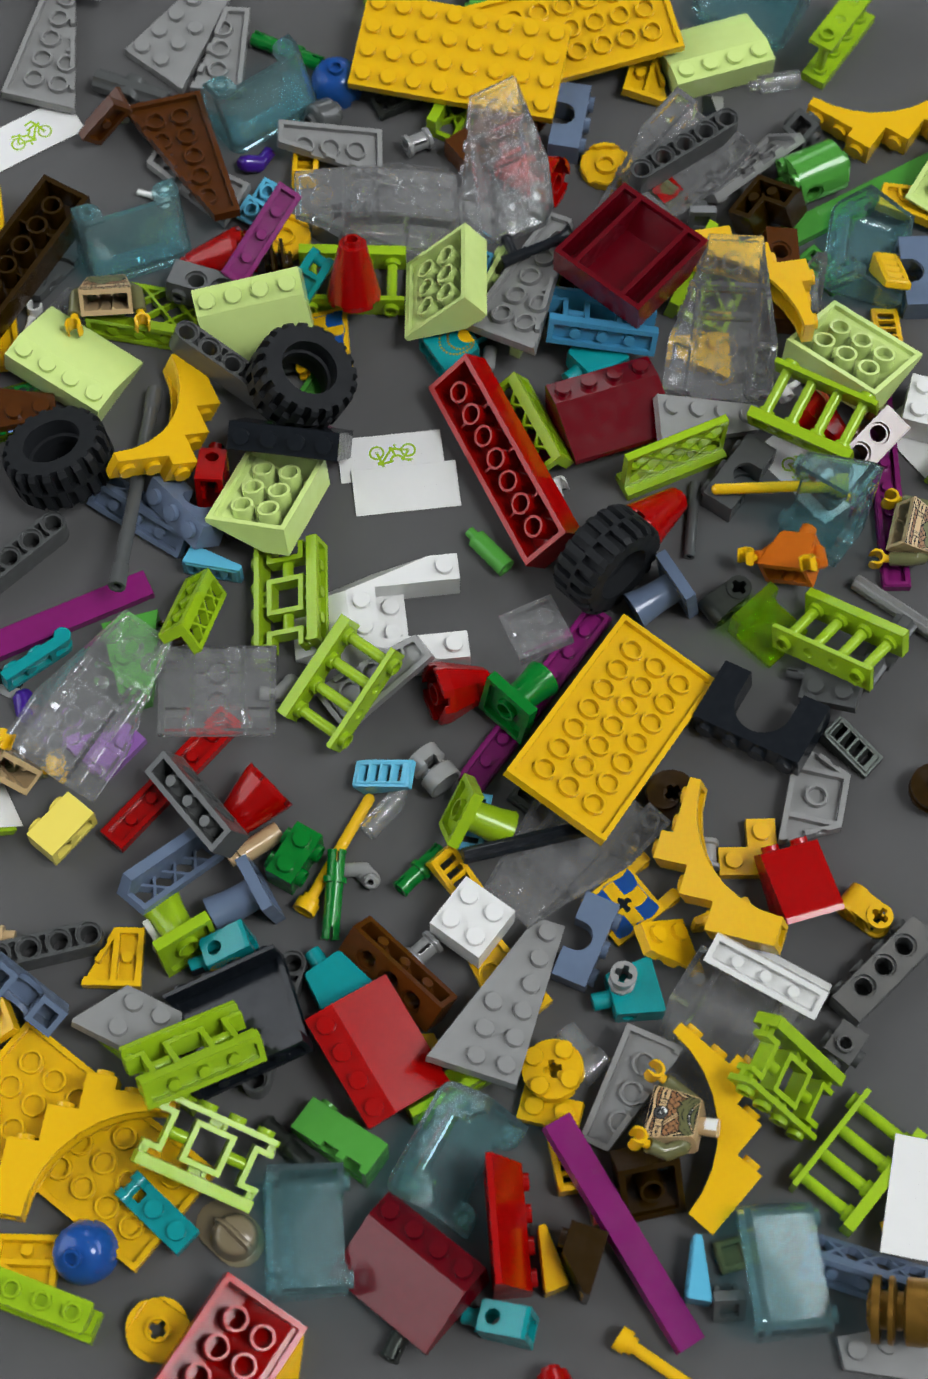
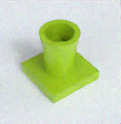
[438,773,519,850]
[144,892,215,978]

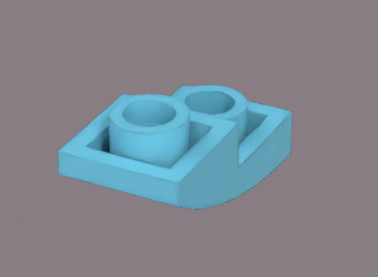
[235,177,277,226]

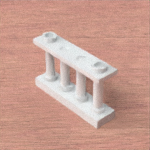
[703,932,833,1020]

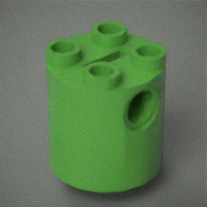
[775,139,850,204]

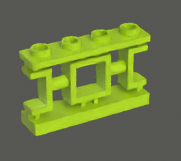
[251,534,329,660]
[118,1000,267,1110]
[727,1011,846,1142]
[130,1093,281,1214]
[0,1266,105,1346]

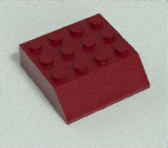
[553,182,709,329]

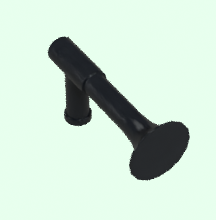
[500,221,572,268]

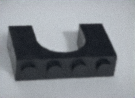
[227,418,353,462]
[693,660,830,776]

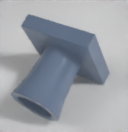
[623,549,699,628]
[203,854,286,930]

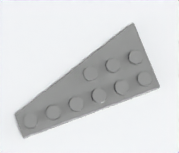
[125,0,230,94]

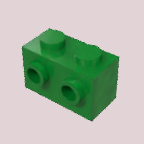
[264,821,325,896]

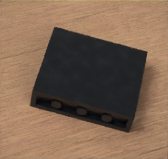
[162,944,314,1100]

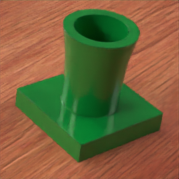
[479,661,558,745]

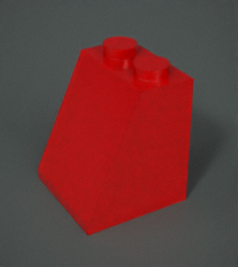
[754,836,845,925]

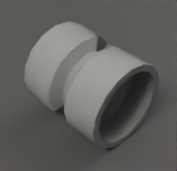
[408,742,461,798]

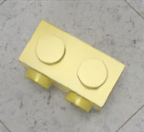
[26,791,98,866]

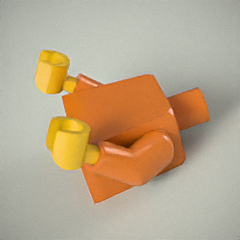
[737,523,828,587]

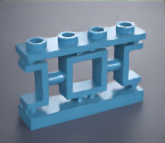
[546,286,659,357]

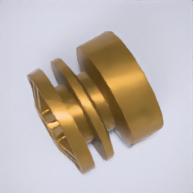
[867,1274,928,1348]

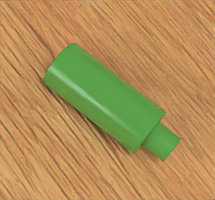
[465,527,514,576]

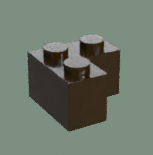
[728,174,808,240]

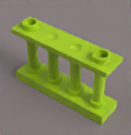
[800,0,875,90]
[298,244,406,317]
[746,357,879,468]
[772,587,909,692]
[277,614,405,753]
[788,1087,928,1238]

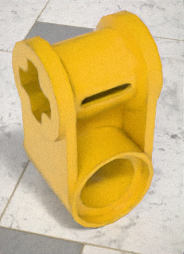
[836,882,894,939]

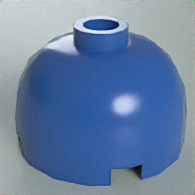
[311,56,362,109]
[52,1219,119,1286]

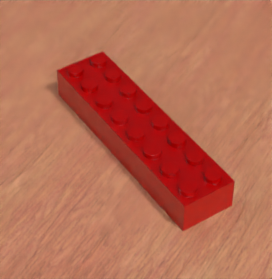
[428,353,580,569]

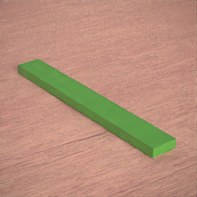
[781,152,928,246]

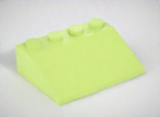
[659,13,776,103]
[404,223,487,341]
[191,266,314,370]
[782,300,923,416]
[4,306,143,421]
[205,451,330,556]

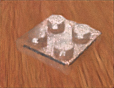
[499,594,574,665]

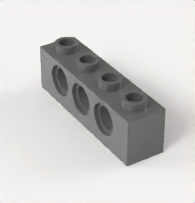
[165,259,231,307]
[144,750,250,858]
[827,915,928,1027]

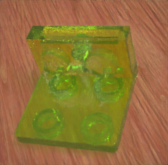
[728,581,808,668]

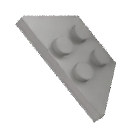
[777,751,851,845]
[71,985,182,1058]

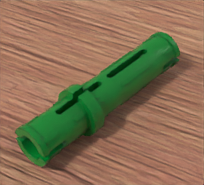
[250,30,325,70]
[320,849,347,941]

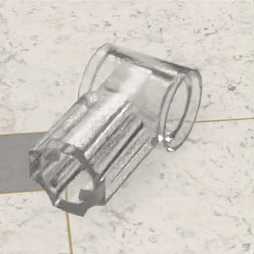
[553,1022,611,1087]

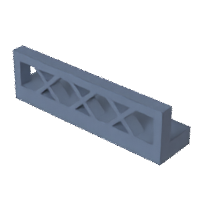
[86,478,188,559]
[117,828,224,916]
[796,1230,928,1300]

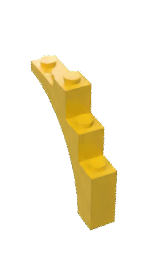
[806,97,928,163]
[693,225,818,343]
[105,354,221,482]
[652,777,789,955]
[673,1022,762,1235]
[0,1069,180,1223]

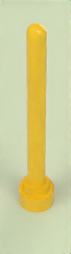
[711,473,848,496]
[293,793,375,919]
[611,1326,691,1379]

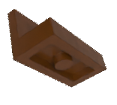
[78,86,132,146]

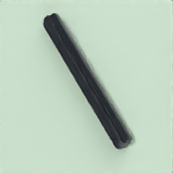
[460,824,586,864]

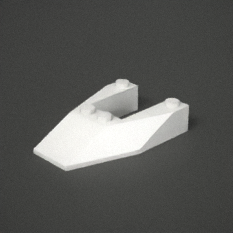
[294,553,471,676]

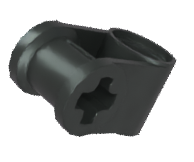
[698,575,752,628]

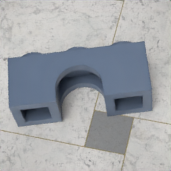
[547,82,595,164]
[893,236,928,319]
[143,476,225,549]
[551,891,623,993]
[0,951,69,1037]

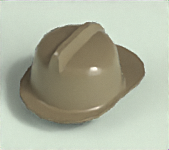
[196,1200,265,1268]

